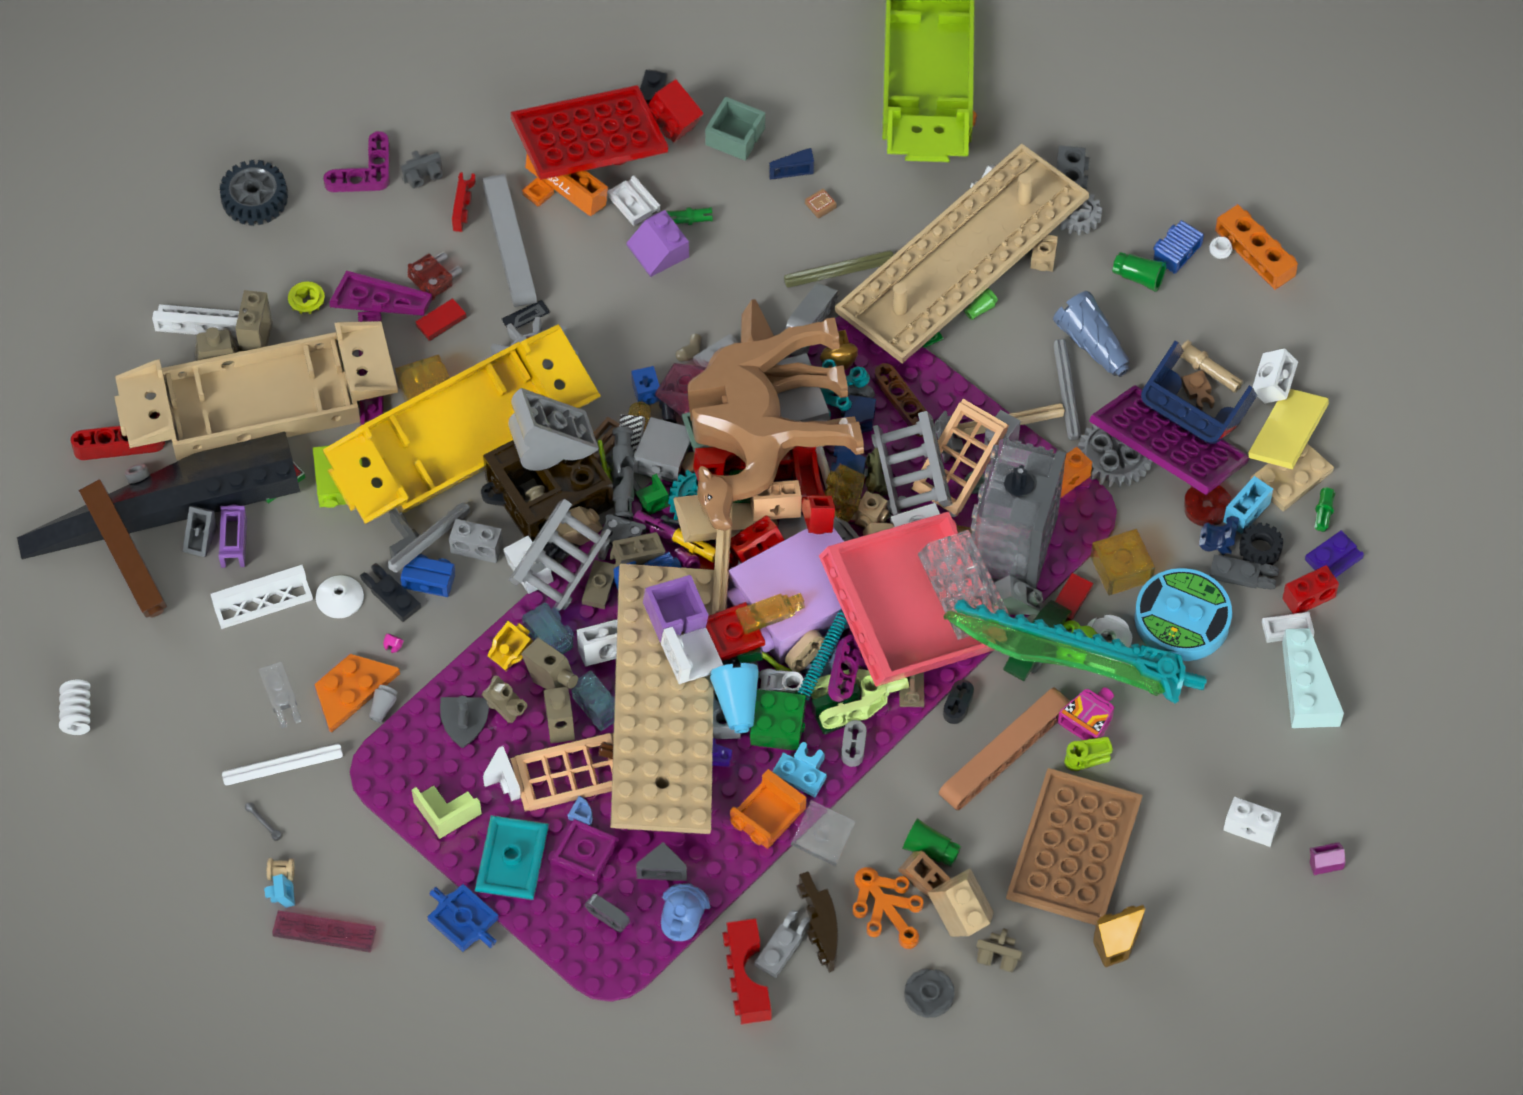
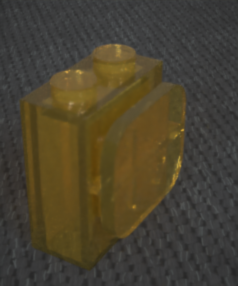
[395,354,450,402]

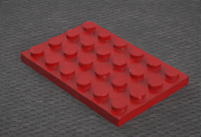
[511,85,668,180]

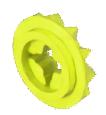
[288,282,325,315]

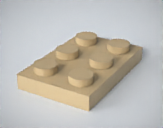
[1250,443,1334,512]

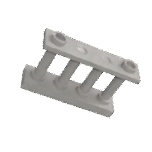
[872,411,953,515]
[508,499,611,613]

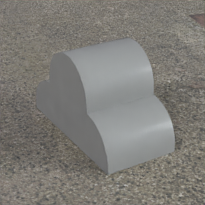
[508,388,599,470]

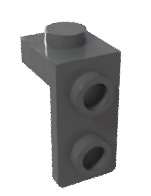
[389,509,419,558]

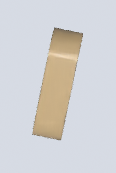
[785,630,825,672]

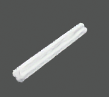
[222,743,343,785]

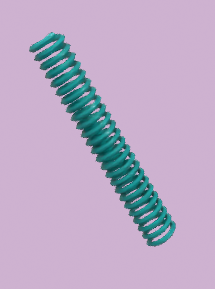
[797,610,847,700]

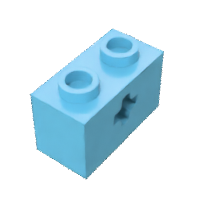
[1223,476,1273,534]

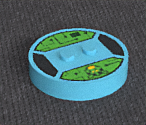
[1134,568,1232,661]

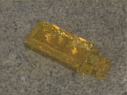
[736,593,805,634]

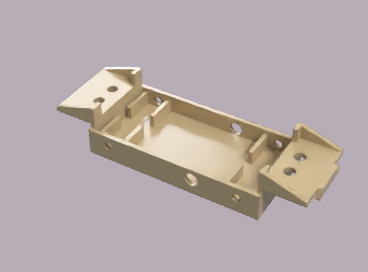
[114,321,398,460]

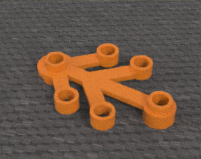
[853,867,923,949]

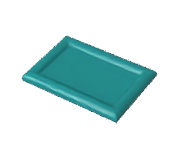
[475,815,549,900]

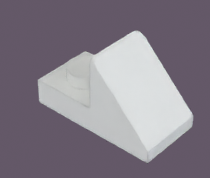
[483,746,521,801]

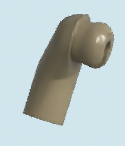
[676,334,702,362]

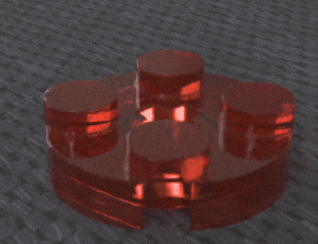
[1184,485,1231,526]

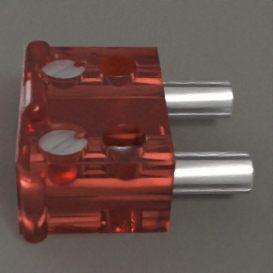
[408,252,462,300]

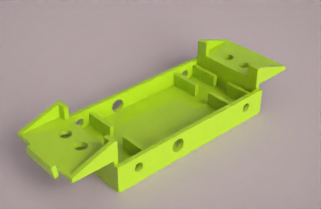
[882,0,974,162]

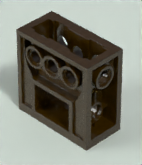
[483,440,614,542]

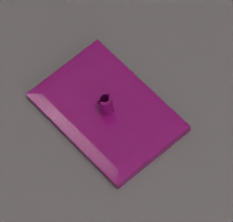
[1089,385,1250,495]

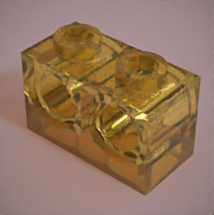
[824,464,865,522]

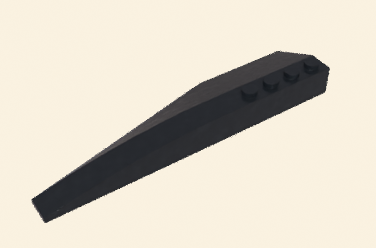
[17,432,300,560]

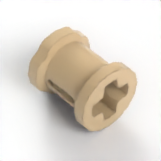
[267,858,295,881]

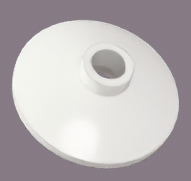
[316,575,364,618]

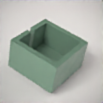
[705,97,765,161]

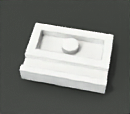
[607,176,660,226]

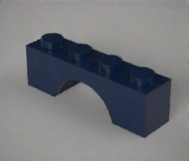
[830,395,876,490]

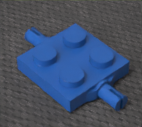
[427,884,499,952]

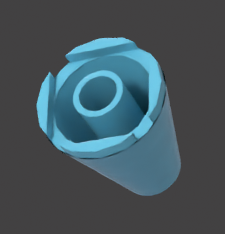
[710,663,759,733]

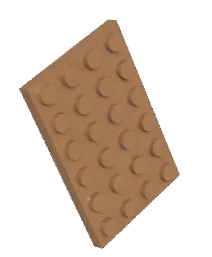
[1006,768,1143,925]

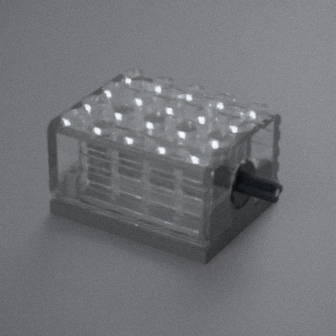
[968,437,1066,589]

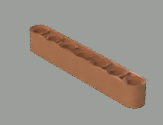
[939,687,1071,811]

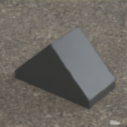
[182,506,217,557]
[636,842,687,881]

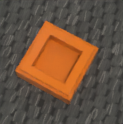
[522,177,554,207]

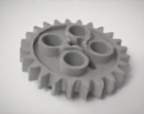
[1078,424,1153,488]

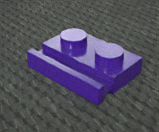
[1305,530,1364,578]

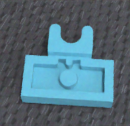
[772,742,827,797]

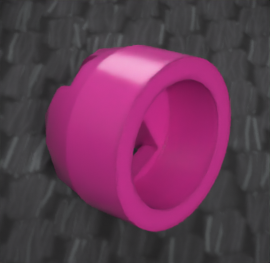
[383,633,404,653]

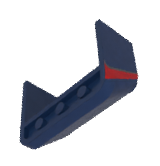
[1141,340,1258,444]

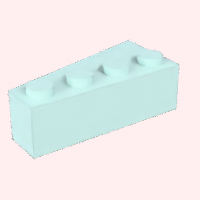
[1282,628,1344,728]

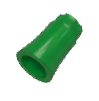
[1112,252,1166,292]
[902,818,961,867]

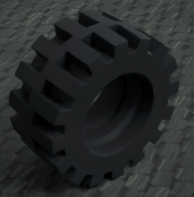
[1239,522,1283,566]

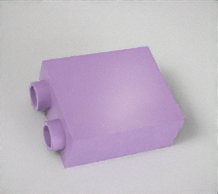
[727,527,850,665]

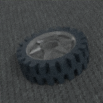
[220,160,288,226]

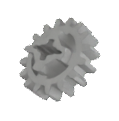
[1060,194,1102,235]

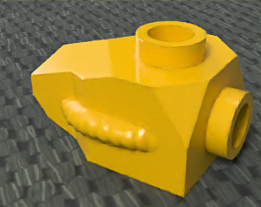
[488,621,533,671]

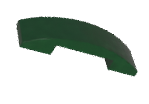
[1003,600,1072,681]

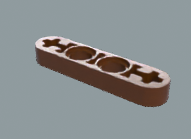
[875,363,926,437]

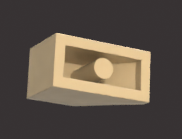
[556,506,603,545]

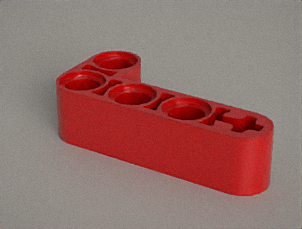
[70,412,165,460]

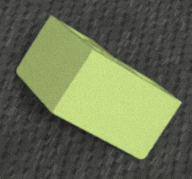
[412,786,482,839]

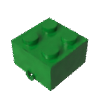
[750,689,806,751]

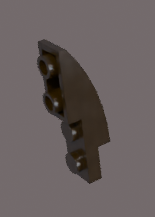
[796,871,838,973]

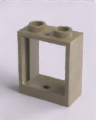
[235,290,273,352]

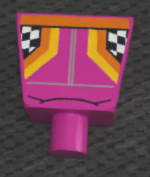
[1058,687,1115,740]

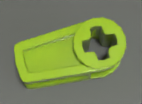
[1064,737,1113,772]

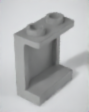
[634,417,691,482]

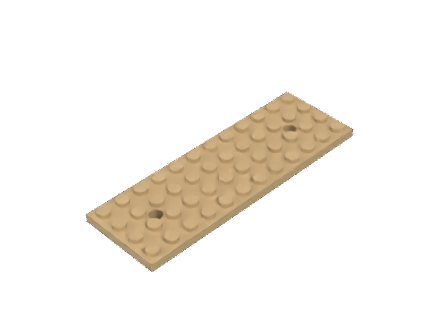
[835,144,1089,363]
[611,564,714,834]

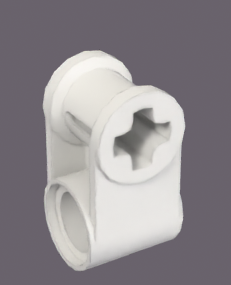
[759,669,804,695]

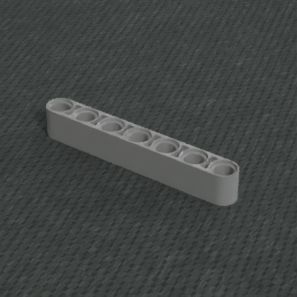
[482,174,537,307]

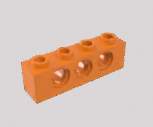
[1215,204,1298,290]

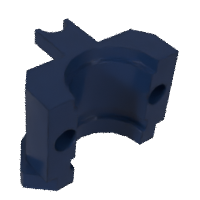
[1199,517,1239,556]

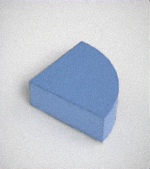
[568,796,593,826]

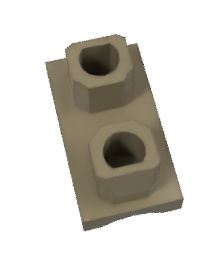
[481,676,527,723]
[976,928,1023,973]

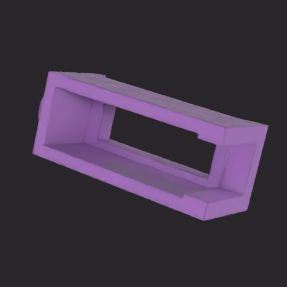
[219,505,247,568]

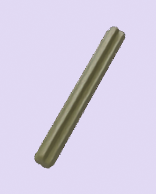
[784,250,893,288]

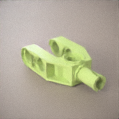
[808,669,909,729]

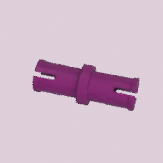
[633,510,677,544]

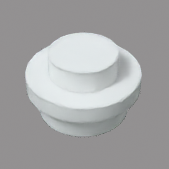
[1209,237,1232,259]

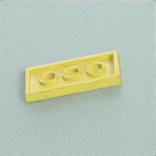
[1248,389,1329,469]

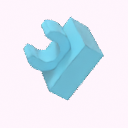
[264,874,295,908]

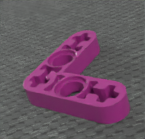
[323,131,389,192]
[828,635,868,702]

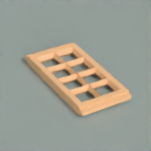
[912,399,1009,516]
[510,733,614,811]

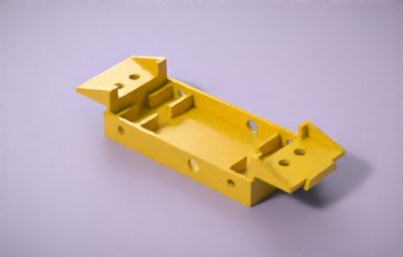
[323,324,601,524]

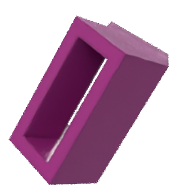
[1309,842,1345,875]

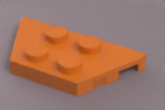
[315,654,400,733]

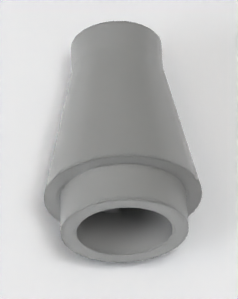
[369,685,397,723]

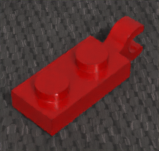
[452,172,476,232]

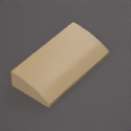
[673,495,778,543]

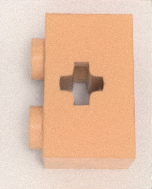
[750,480,802,521]

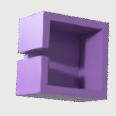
[643,575,708,643]

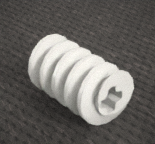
[59,680,91,735]

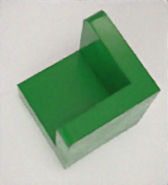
[636,474,669,515]

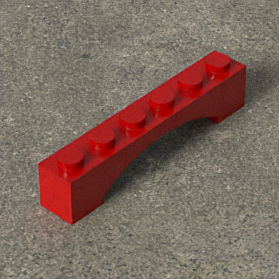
[790,446,835,535]

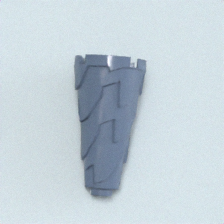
[1053,291,1130,377]

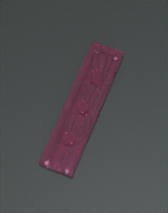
[272,910,376,952]

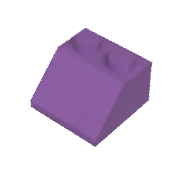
[627,210,689,277]

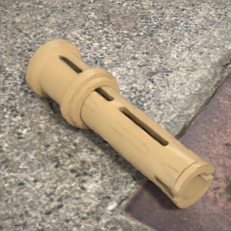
[1179,340,1243,393]

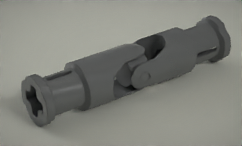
[612,427,634,521]

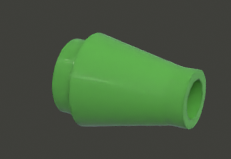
[964,288,998,320]

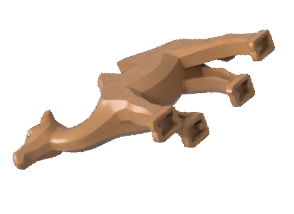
[688,317,864,531]

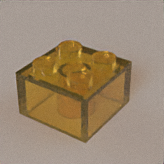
[1090,529,1155,596]

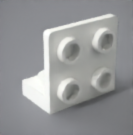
[661,627,724,684]

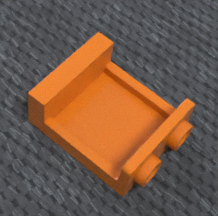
[730,769,806,849]

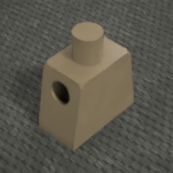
[195,327,239,365]
[521,638,578,689]
[544,687,575,743]

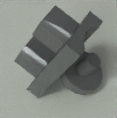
[401,150,443,189]

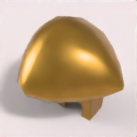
[820,330,858,371]

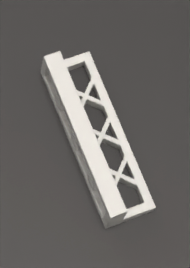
[152,304,239,338]
[210,565,313,629]

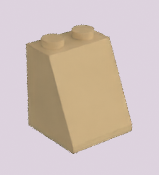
[927,868,994,937]

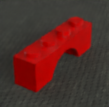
[693,447,793,482]
[722,918,771,1024]

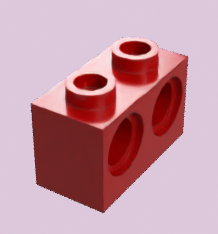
[730,515,784,563]
[1282,565,1339,614]

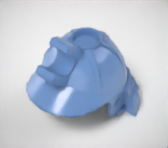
[661,884,711,941]

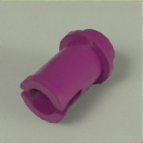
[673,547,701,569]

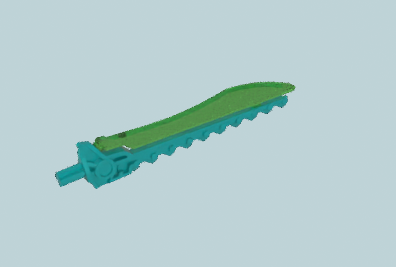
[943,599,1207,704]

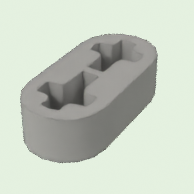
[841,720,866,767]

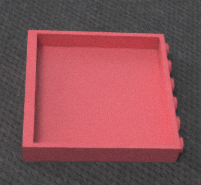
[819,512,1006,687]

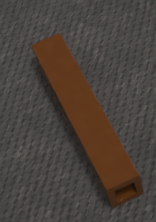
[79,479,168,618]

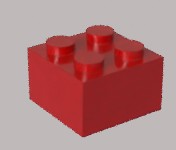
[648,79,704,143]

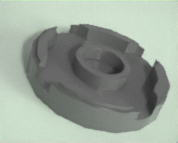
[904,968,955,1018]

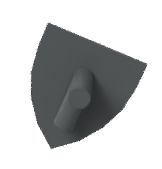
[440,696,489,749]

